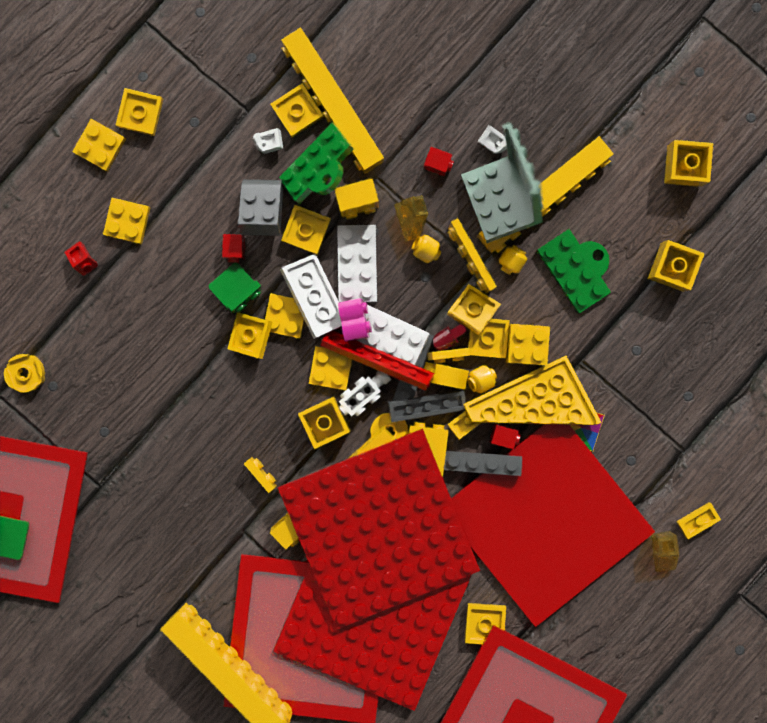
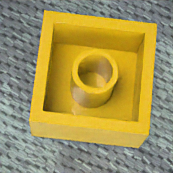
[664,140,713,187]
[335,178,379,219]
[648,240,705,292]
[505,324,550,365]
[298,397,351,449]

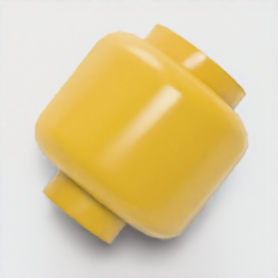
[411,235,441,263]
[499,245,527,275]
[467,365,497,394]

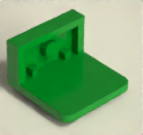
[209,263,262,315]
[0,516,30,560]

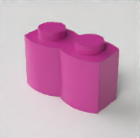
[338,298,372,342]

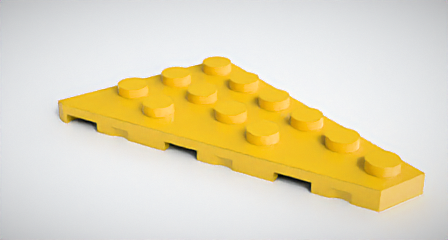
[463,356,601,425]

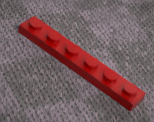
[321,331,435,391]

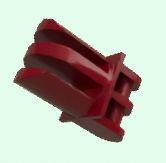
[432,325,466,351]

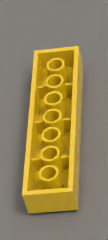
[160,603,293,723]

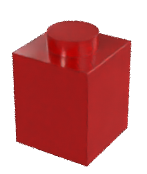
[423,147,454,176]
[222,234,245,263]
[489,424,520,449]

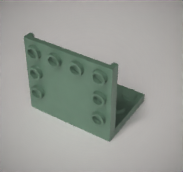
[461,123,544,243]

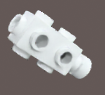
[339,371,391,416]

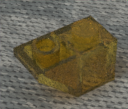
[394,195,428,242]
[651,531,679,572]

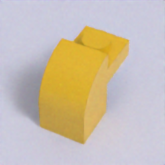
[424,362,469,389]

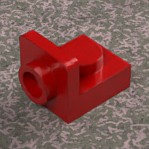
[65,241,98,276]

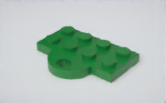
[279,122,354,204]
[536,229,611,314]

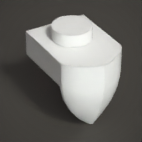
[478,125,507,154]
[252,128,283,154]

